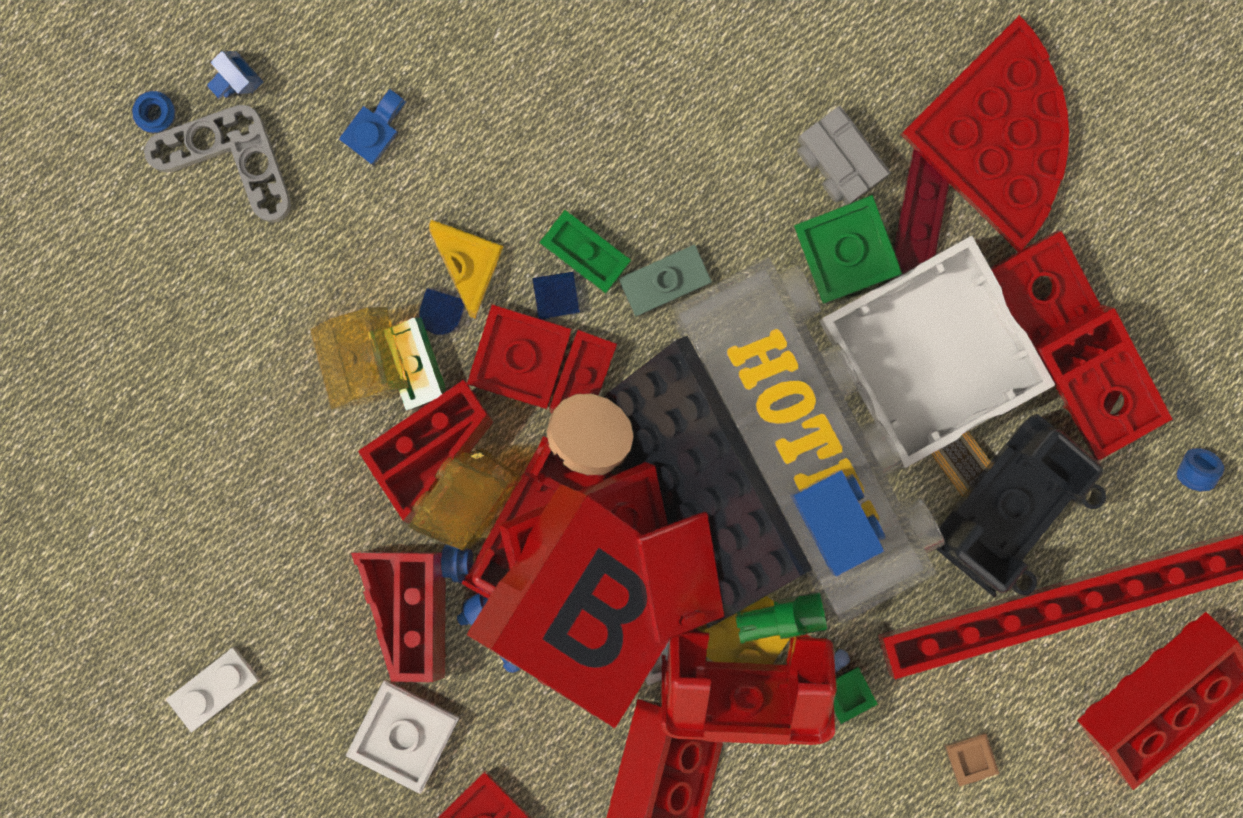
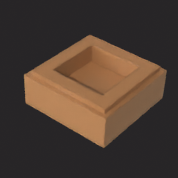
[944,732,999,787]

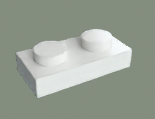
[166,647,260,733]

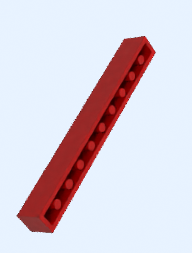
[878,529,1243,679]

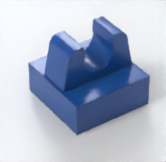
[207,51,264,99]

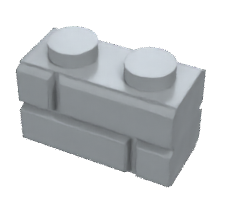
[797,106,891,205]

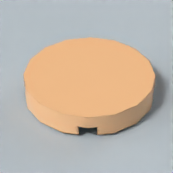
[547,394,634,475]

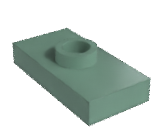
[619,244,712,317]

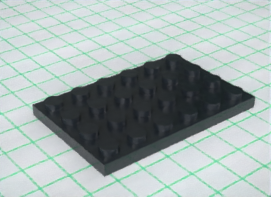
[603,335,812,628]

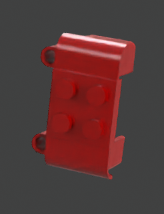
[461,436,615,599]
[661,628,837,745]

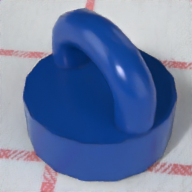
[1176,448,1225,492]

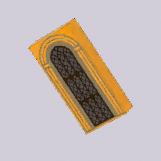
[931,431,990,497]

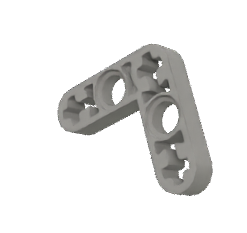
[144,105,291,223]

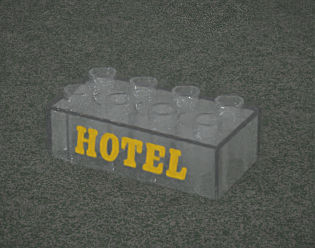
[671,257,945,624]

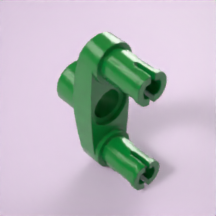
[735,592,827,644]

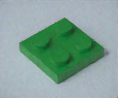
[794,195,903,304]

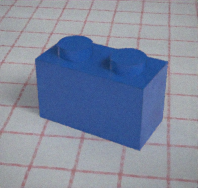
[790,470,886,576]

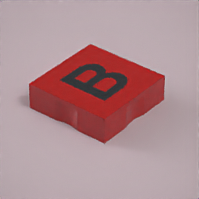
[466,484,682,729]

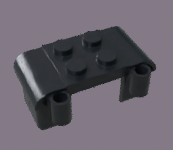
[930,414,1106,598]

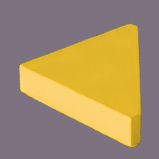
[429,219,503,319]

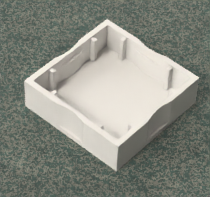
[819,236,1055,468]

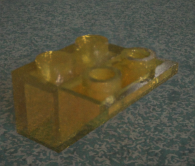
[408,448,522,550]

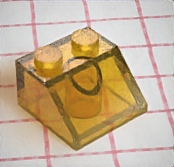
[310,307,409,410]

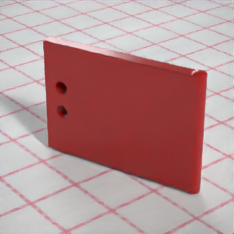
[636,512,724,643]

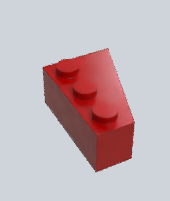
[358,380,493,526]
[351,551,446,682]

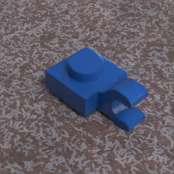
[339,89,406,166]

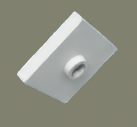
[346,679,460,794]

